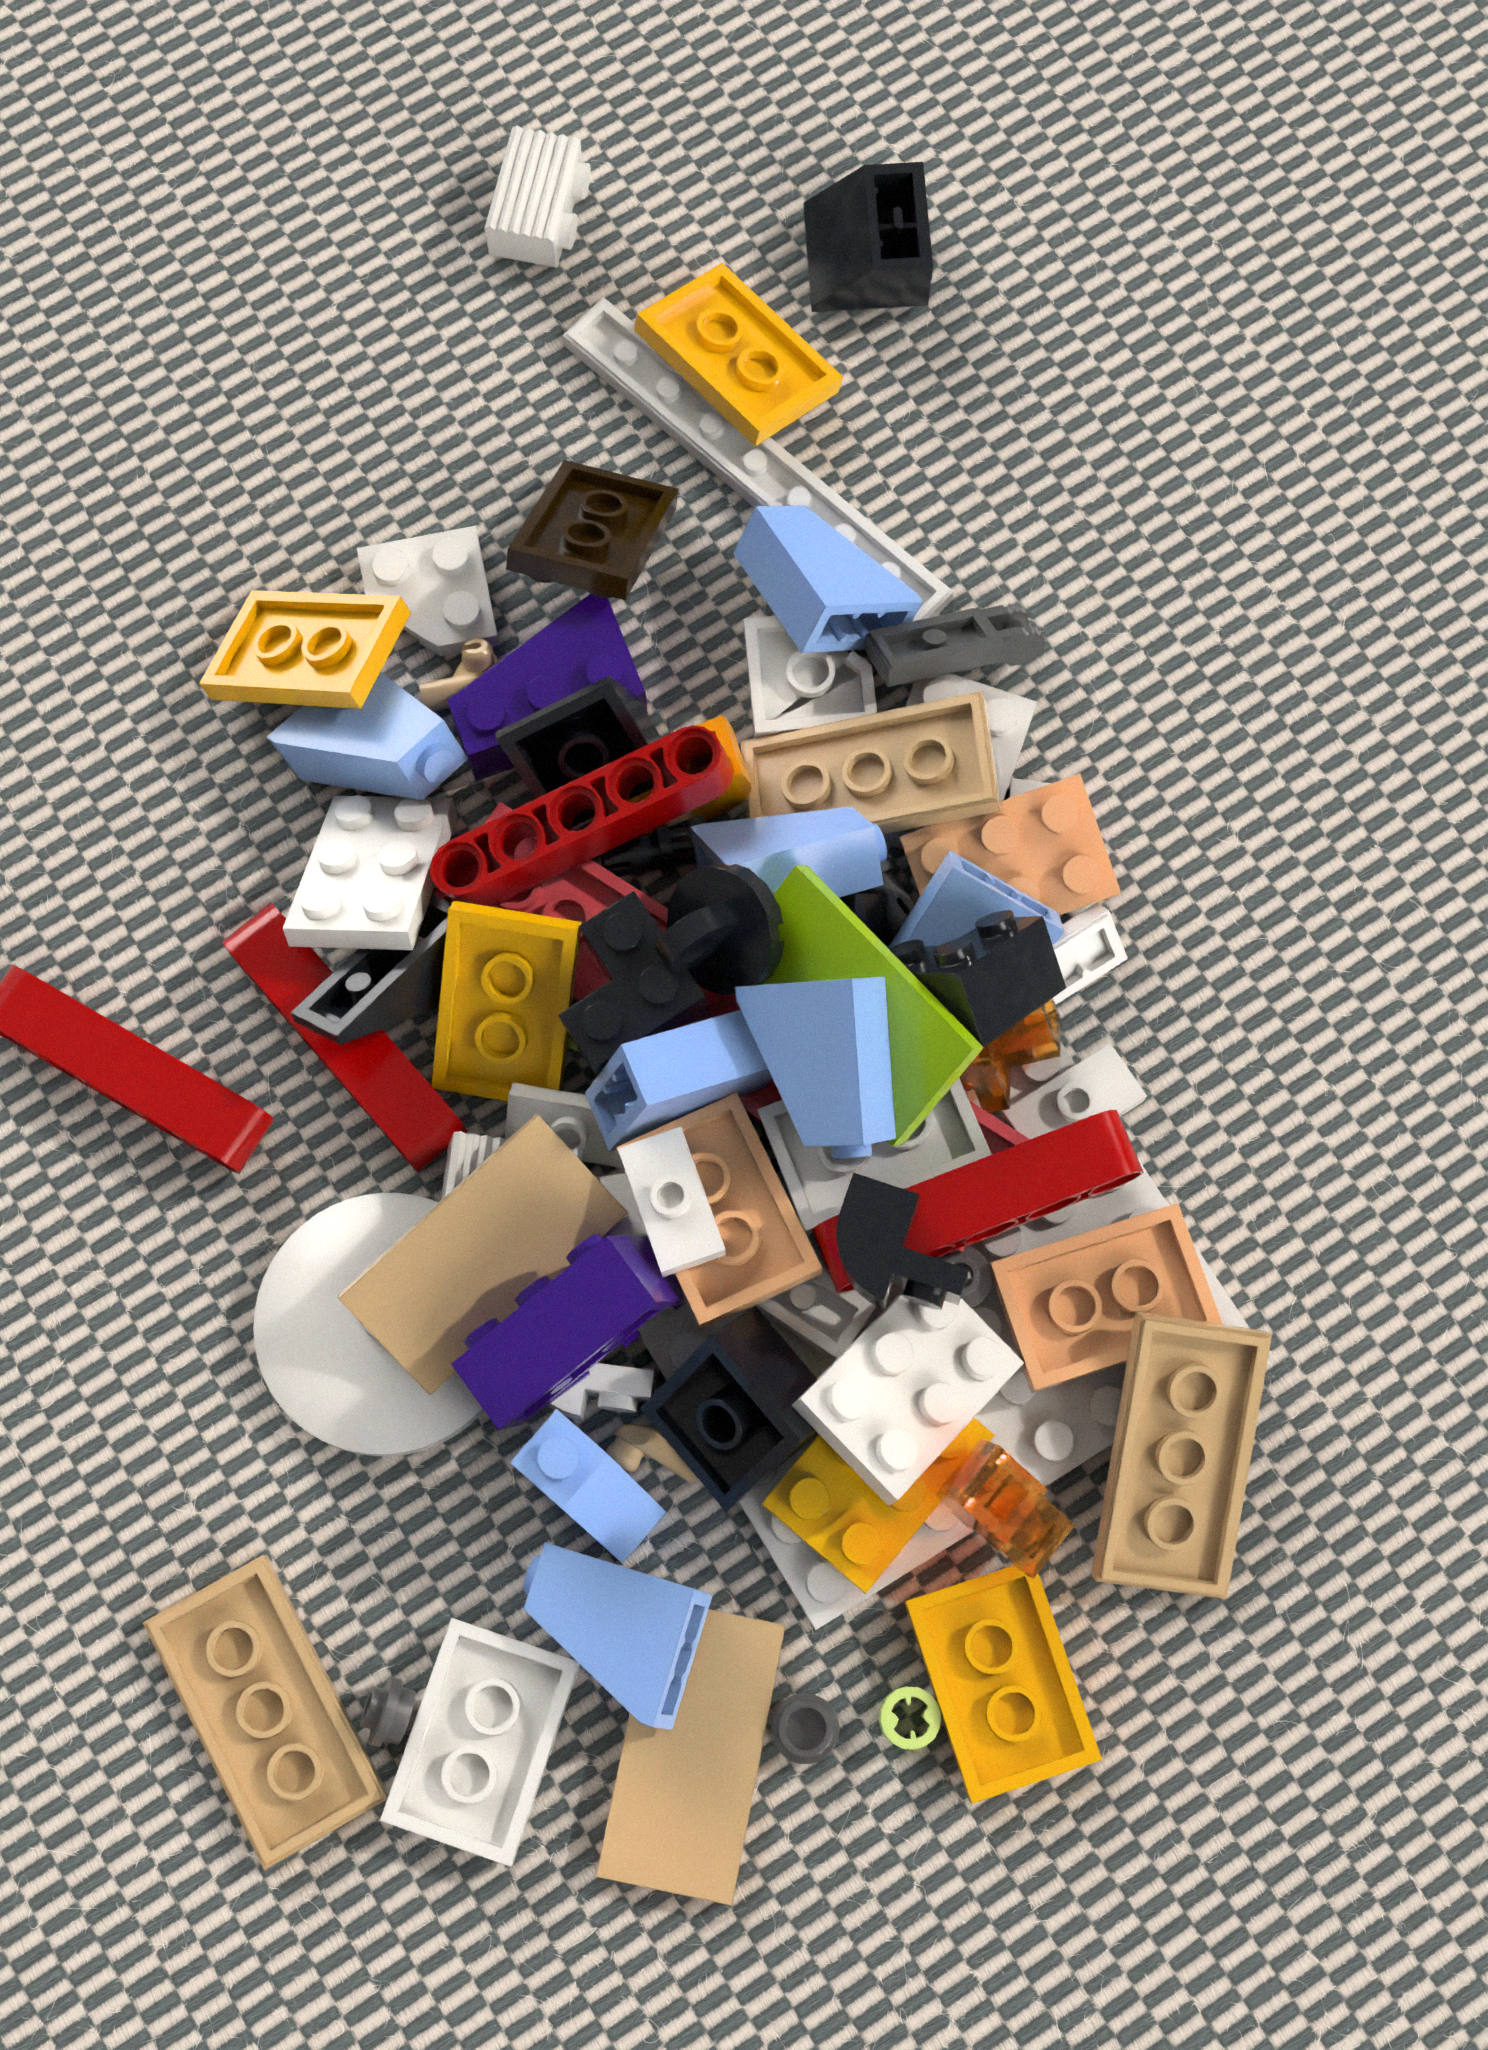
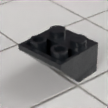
[803,162,933,312]

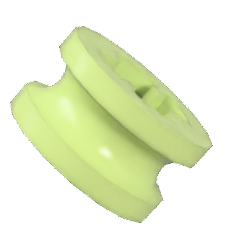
[879,1686,941,1750]

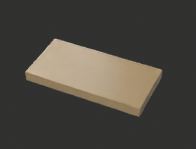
[740,691,1001,835]
[338,1113,628,1395]
[1091,1311,1272,1599]
[143,1555,389,1870]
[596,1609,785,1906]

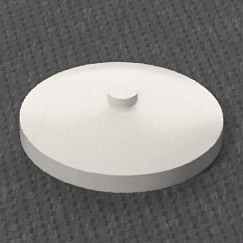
[253,1193,484,1457]

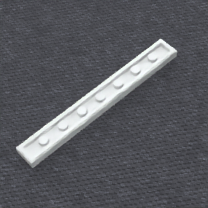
[563,297,954,621]

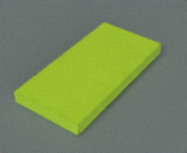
[760,865,984,1147]

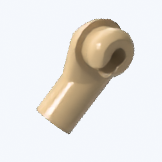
[419,639,499,712]
[606,1424,698,1484]

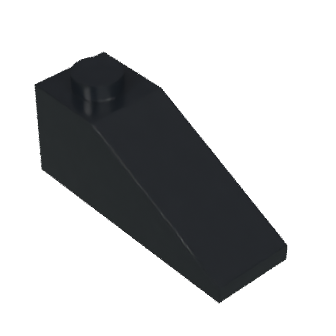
[290,894,452,1045]

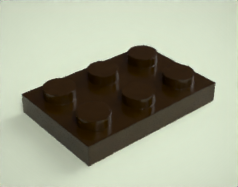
[506,460,679,601]

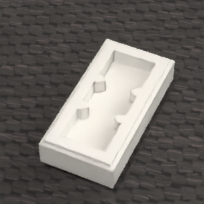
[1020,902,1128,1025]
[1001,1043,1147,1139]
[505,1083,624,1168]
[617,1126,726,1277]

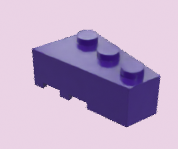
[447,594,648,782]
[451,1234,688,1430]

